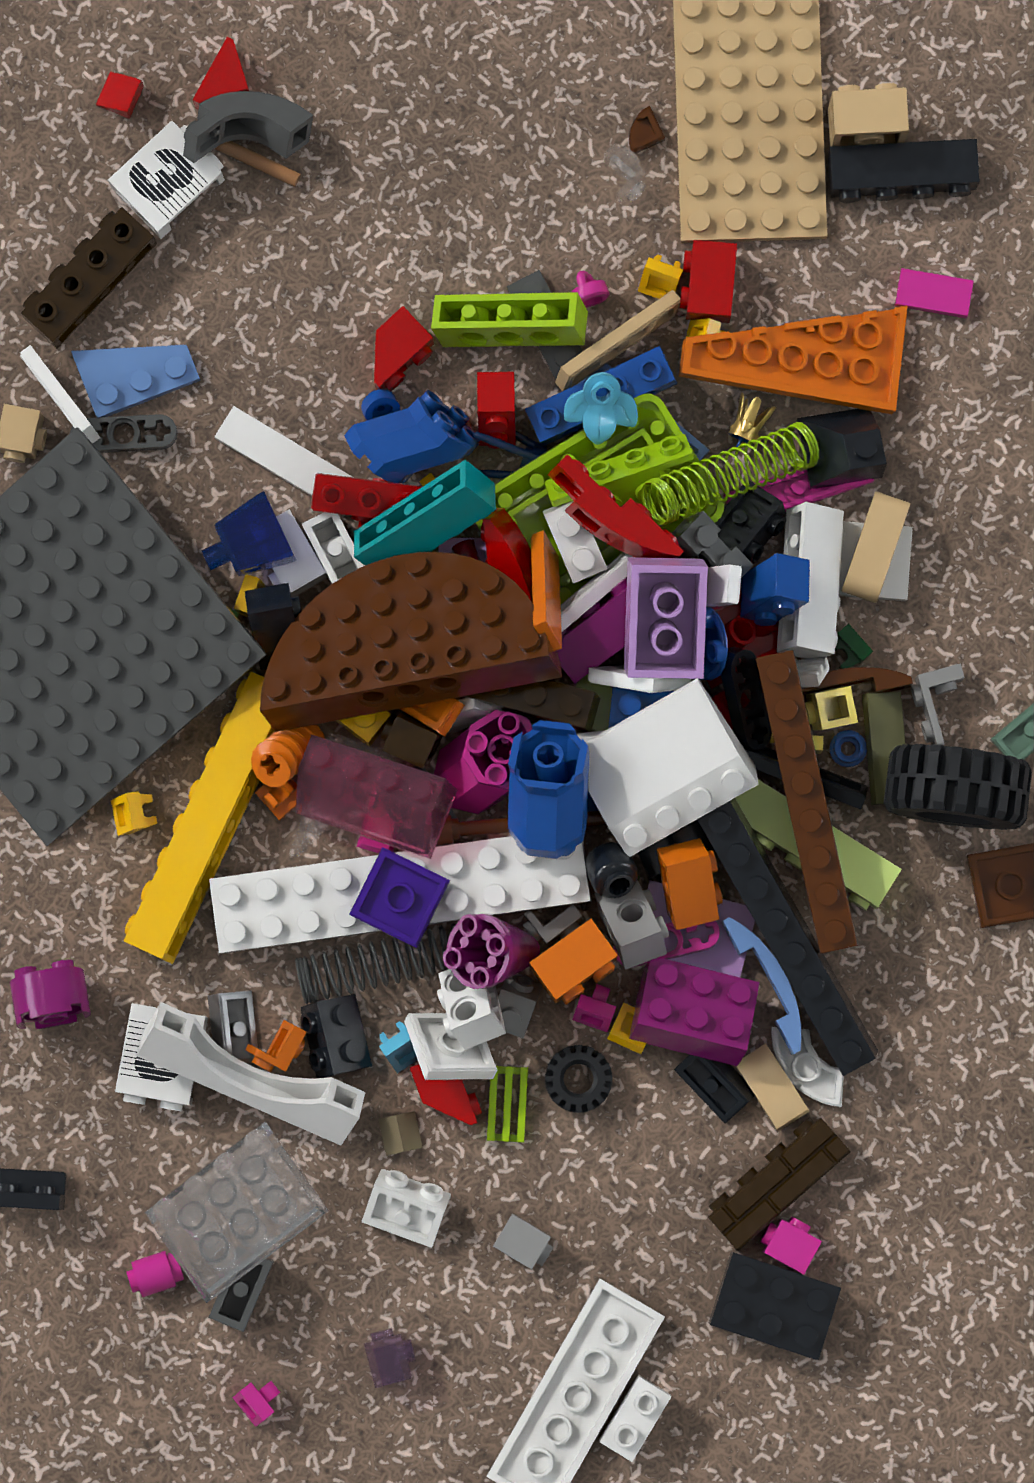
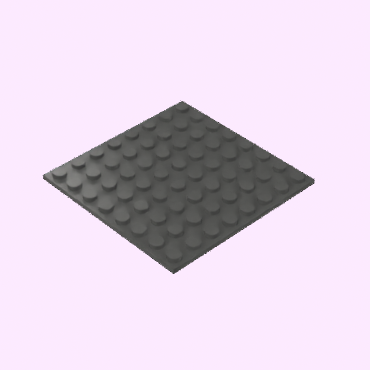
[0,427,267,846]

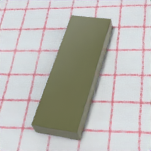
[862,692,905,805]

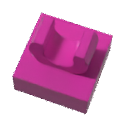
[572,984,616,1032]
[232,1381,280,1427]

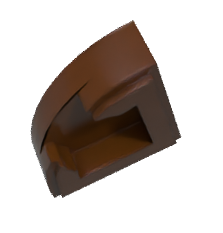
[629,106,665,155]

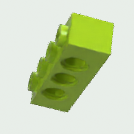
[431,292,588,347]

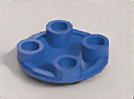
[694,607,728,680]

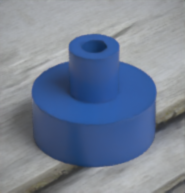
[361,389,401,420]

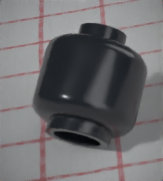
[585,842,638,898]

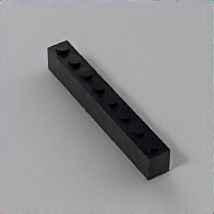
[697,798,878,1076]

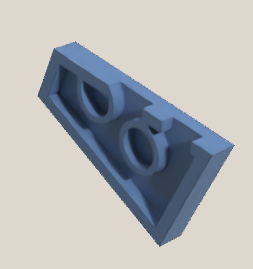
[71,345,201,418]

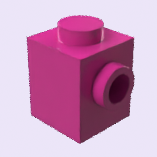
[760,1216,822,1274]

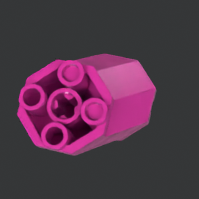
[432,710,532,815]

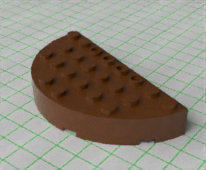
[260,552,562,732]

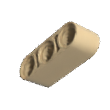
[841,491,910,603]

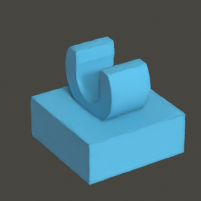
[379,1021,418,1073]

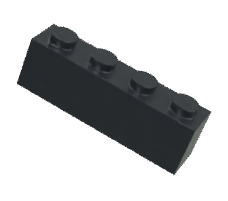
[828,139,980,203]

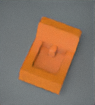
[245,1020,307,1072]

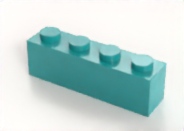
[354,459,496,566]

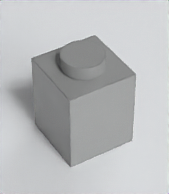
[493,1213,553,1270]

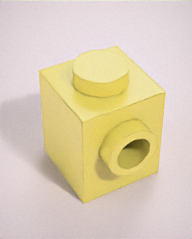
[805,686,858,730]

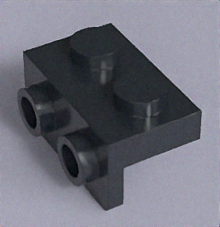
[300,994,372,1078]

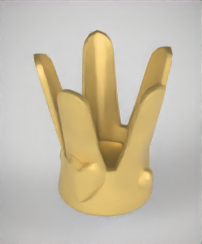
[728,392,776,447]

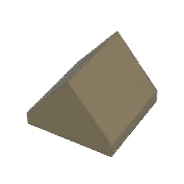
[378,1111,423,1156]

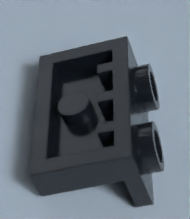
[715,480,786,564]
[0,1168,67,1210]

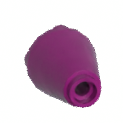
[443,914,540,989]

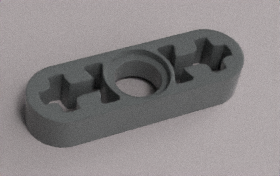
[70,414,178,453]

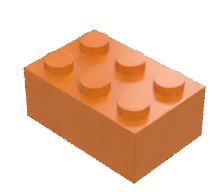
[529,918,618,1005]

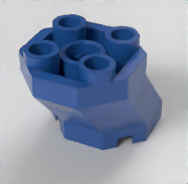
[344,390,480,483]
[508,720,590,859]

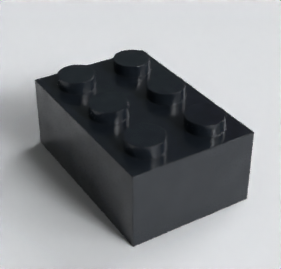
[708,1251,841,1360]

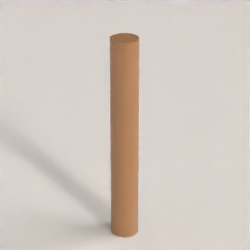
[215,141,301,187]

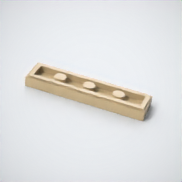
[555,290,681,391]

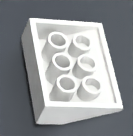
[586,678,759,857]

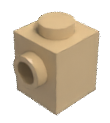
[0,404,47,463]

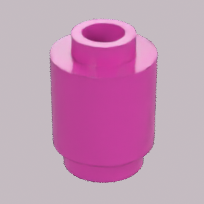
[126,1251,184,1298]

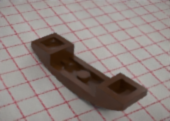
[802,667,913,696]

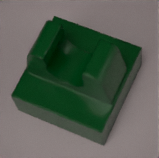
[830,623,873,669]

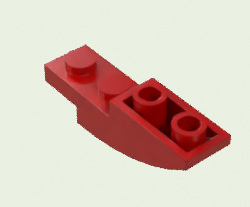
[547,454,684,558]
[481,508,533,603]

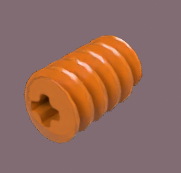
[251,724,326,787]

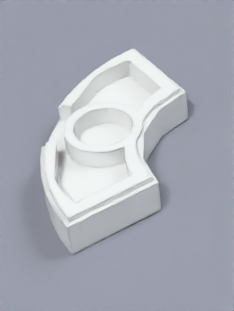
[771,1027,844,1107]

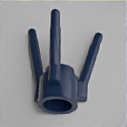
[473,431,549,479]

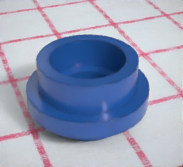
[829,730,867,767]

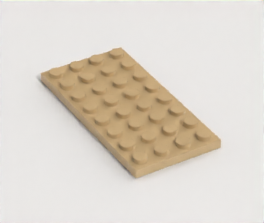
[673,0,827,243]

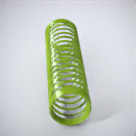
[642,422,819,526]

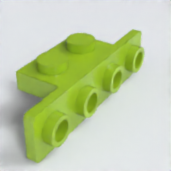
[544,434,694,507]

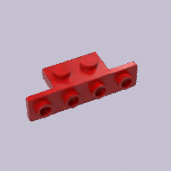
[311,473,423,522]

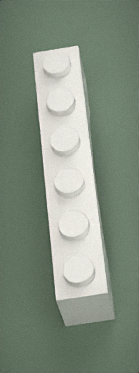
[136,1002,365,1146]

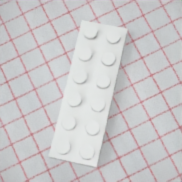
[486,1279,665,1483]

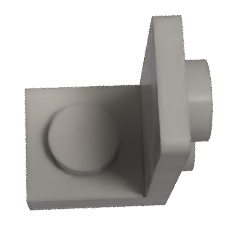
[911,663,965,746]

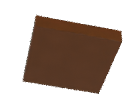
[967,843,1034,929]

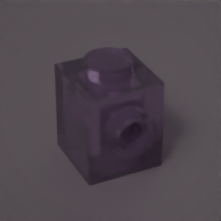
[364,1328,416,1388]

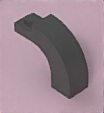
[183,91,313,163]

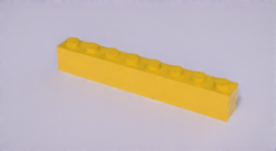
[124,672,275,964]

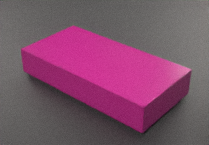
[895,268,974,318]

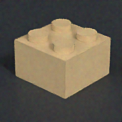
[828,83,909,146]

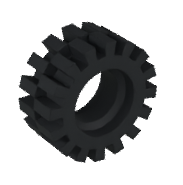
[545,1045,612,1113]

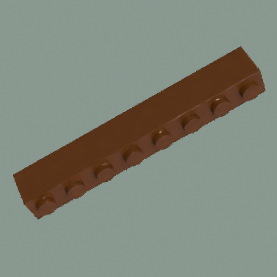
[756,650,858,954]

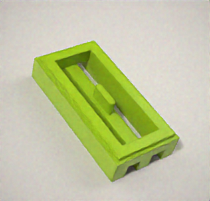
[487,1066,528,1143]

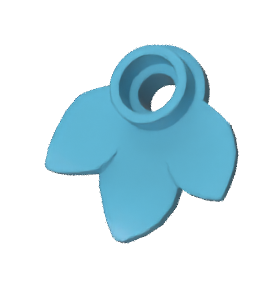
[564,372,638,445]

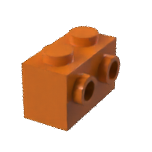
[657,838,723,930]

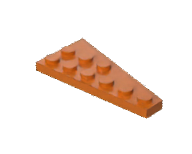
[679,306,908,415]

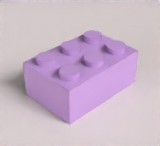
[624,557,708,679]

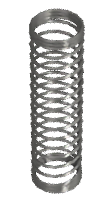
[295,923,455,1004]

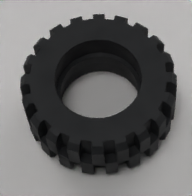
[884,744,1032,830]

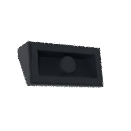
[674,1055,755,1124]

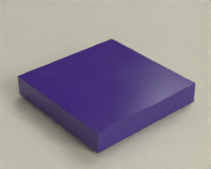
[349,847,451,948]

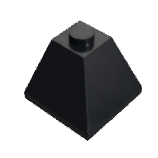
[796,409,887,489]

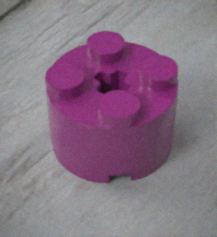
[9,960,91,1029]

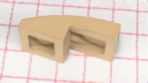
[736,1043,809,1131]

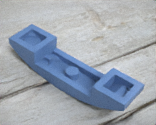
[721,917,802,1055]

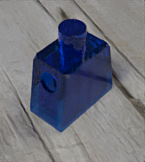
[201,491,296,576]

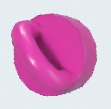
[572,270,610,308]

